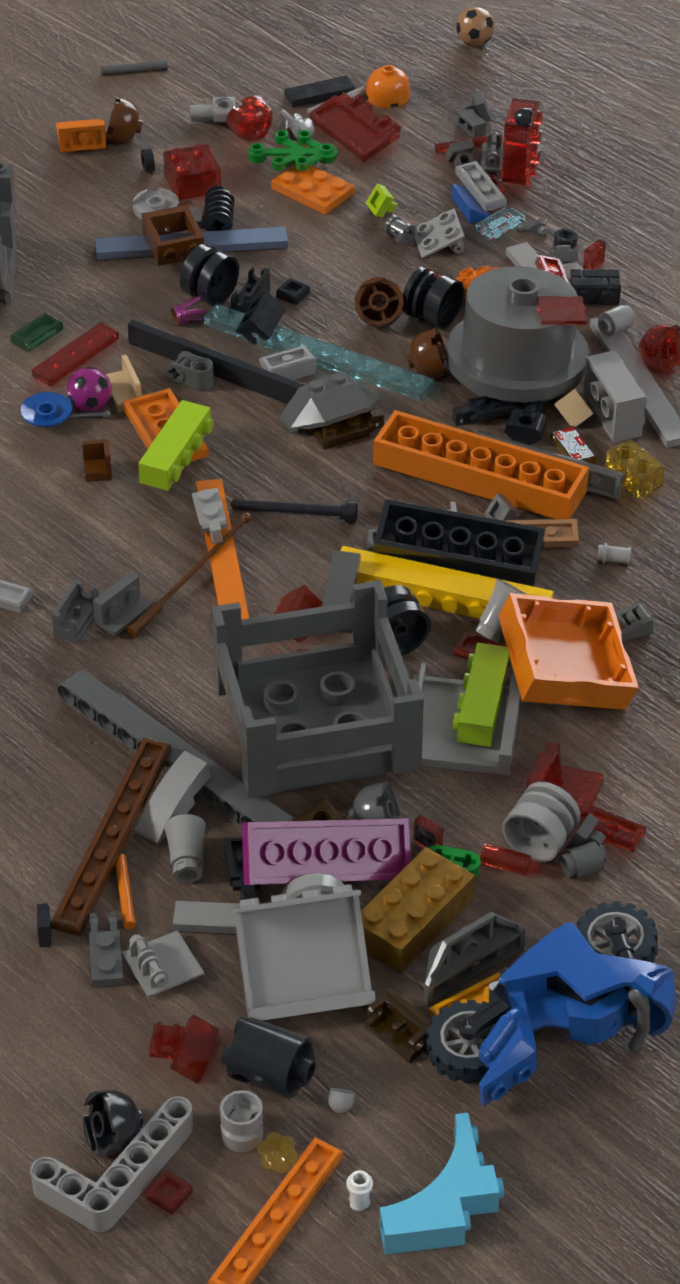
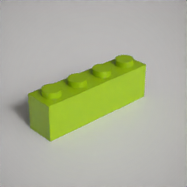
[138,400,213,491]
[453,643,510,747]

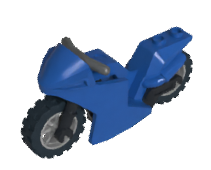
[427,901,677,1107]

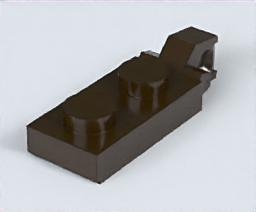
[313,409,384,449]

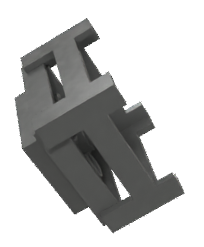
[211,580,424,798]

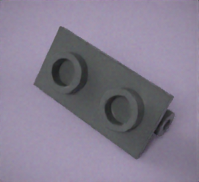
[481,132,506,173]

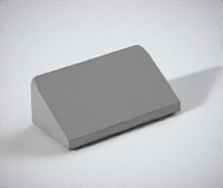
[259,345,316,380]

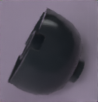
[83,1090,143,1157]

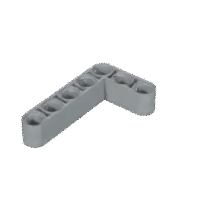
[30,1096,193,1232]

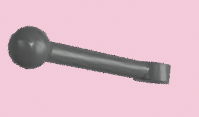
[66,409,112,421]

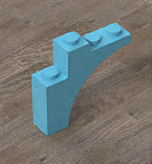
[379,1113,504,1255]

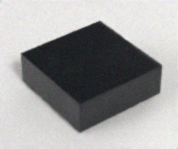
[276,278,310,305]
[37,903,52,947]

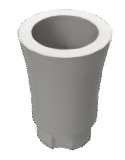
[476,579,528,643]
[164,814,206,884]

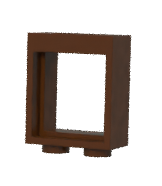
[141,205,204,266]

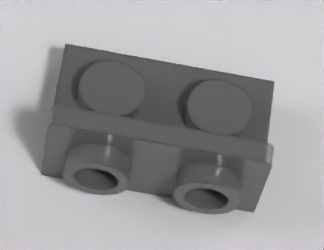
[93,572,152,636]

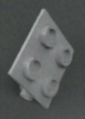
[414,208,465,259]
[122,930,205,998]

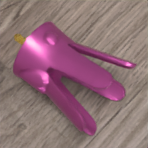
[168,296,206,325]

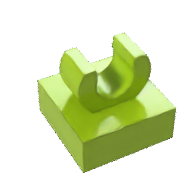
[366,184,398,218]

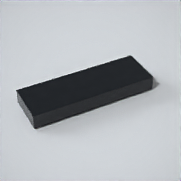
[284,75,355,107]

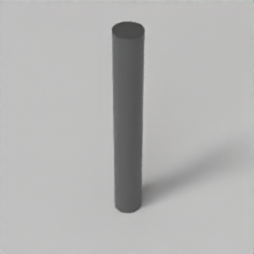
[101,60,168,75]

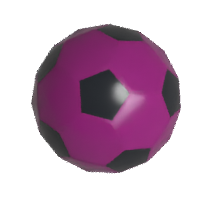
[67,367,112,412]

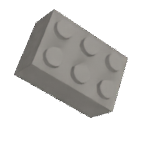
[583,350,647,443]

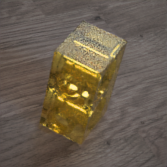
[605,439,665,498]

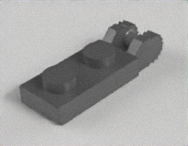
[89,911,124,987]

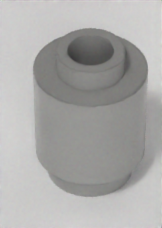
[598,305,635,336]

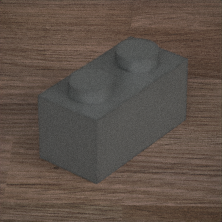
[458,108,486,138]

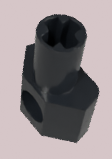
[504,401,548,445]

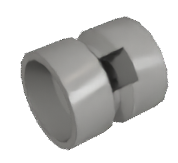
[220,1090,263,1153]

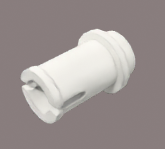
[346,1170,373,1211]

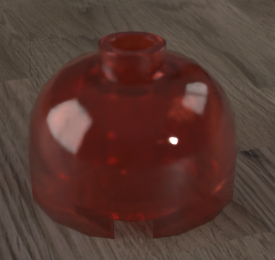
[226,95,273,141]
[639,324,680,375]

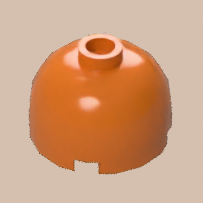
[366,65,410,108]

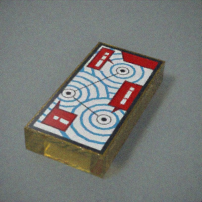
[550,425,597,464]

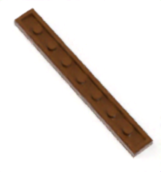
[51,737,171,936]

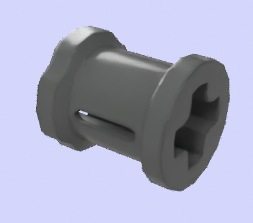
[384,215,416,245]

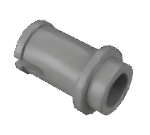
[597,542,631,565]

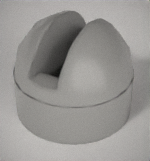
[328,1088,355,1113]

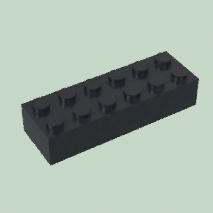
[374,499,545,587]

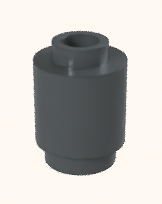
[560,841,607,878]

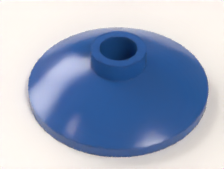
[20,392,72,427]

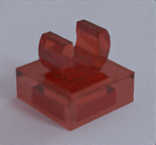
[149,1022,186,1060]

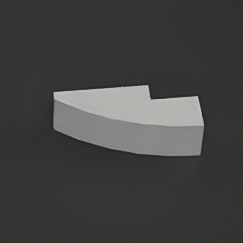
[135,750,211,846]

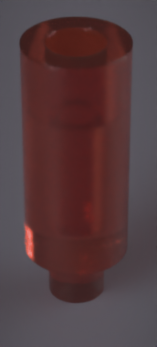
[480,842,542,876]

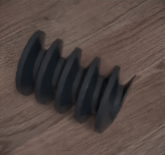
[203,185,235,231]

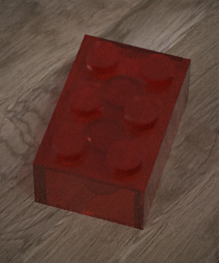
[501,98,544,186]

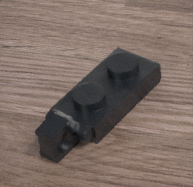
[452,396,524,426]
[224,837,261,900]

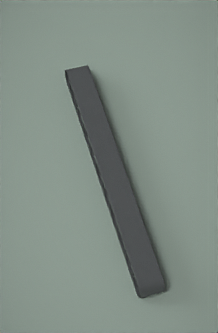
[57,670,294,829]

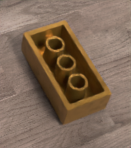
[361,847,475,974]

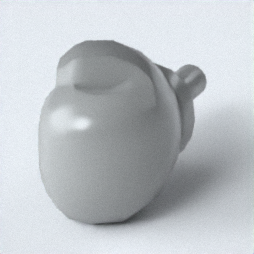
[280,109,315,139]

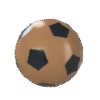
[456,7,495,47]

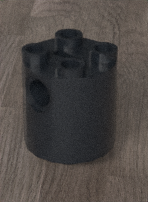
[221,1016,316,1099]

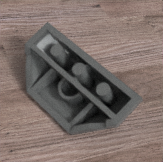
[279,372,381,432]
[424,912,526,1007]

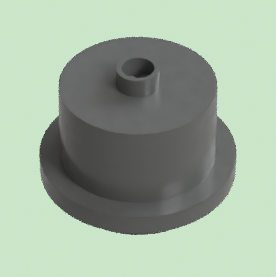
[446,266,589,406]

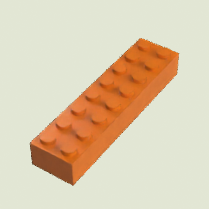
[373,410,589,519]

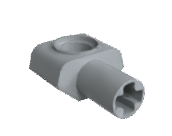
[190,97,236,124]

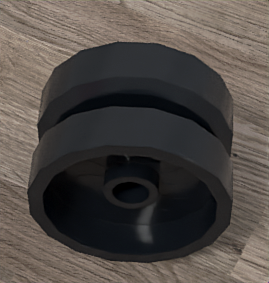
[180,244,240,307]
[384,585,431,656]

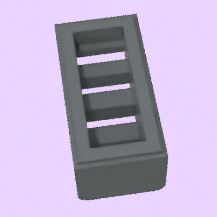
[616,602,654,643]

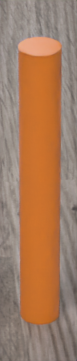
[115,853,136,930]

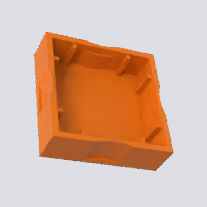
[498,593,639,710]

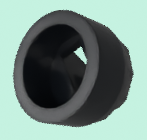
[514,108,532,127]

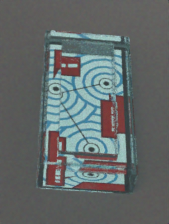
[475,206,525,241]

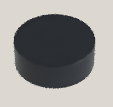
[141,148,155,172]
[554,228,578,249]

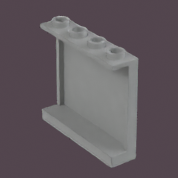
[414,663,521,776]
[233,885,376,1021]

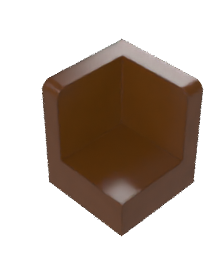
[82,439,112,482]

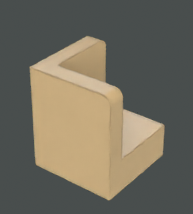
[554,387,594,427]

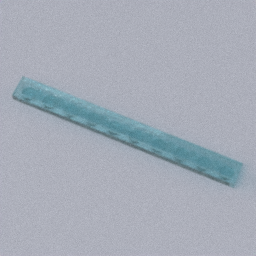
[204,304,434,401]

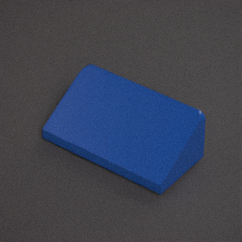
[452,184,492,224]

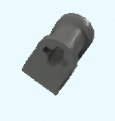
[165,351,214,392]

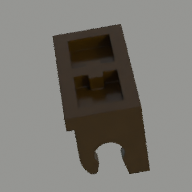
[365,988,431,1063]

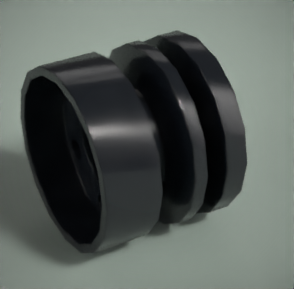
[402,266,464,330]

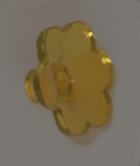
[257,1132,298,1173]

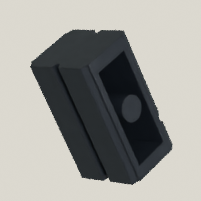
[569,269,621,305]

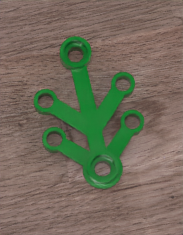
[248,130,338,171]

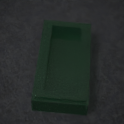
[10,313,63,352]

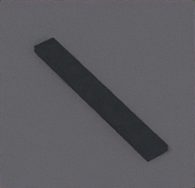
[127,319,303,404]

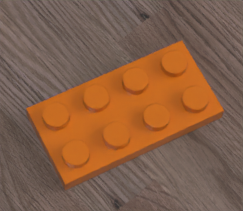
[122,388,209,462]

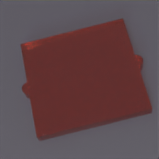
[537,296,587,325]

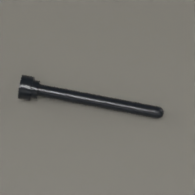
[230,499,358,523]

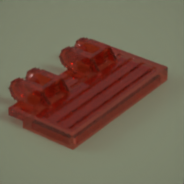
[308,92,401,162]

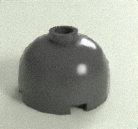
[349,781,401,820]

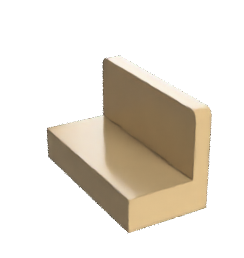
[106,355,142,413]

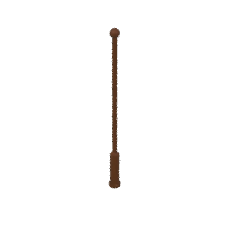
[126,513,252,638]

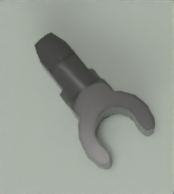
[517,218,549,237]

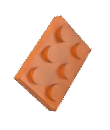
[271,165,355,215]

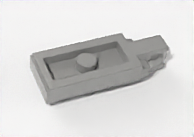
[192,488,228,544]

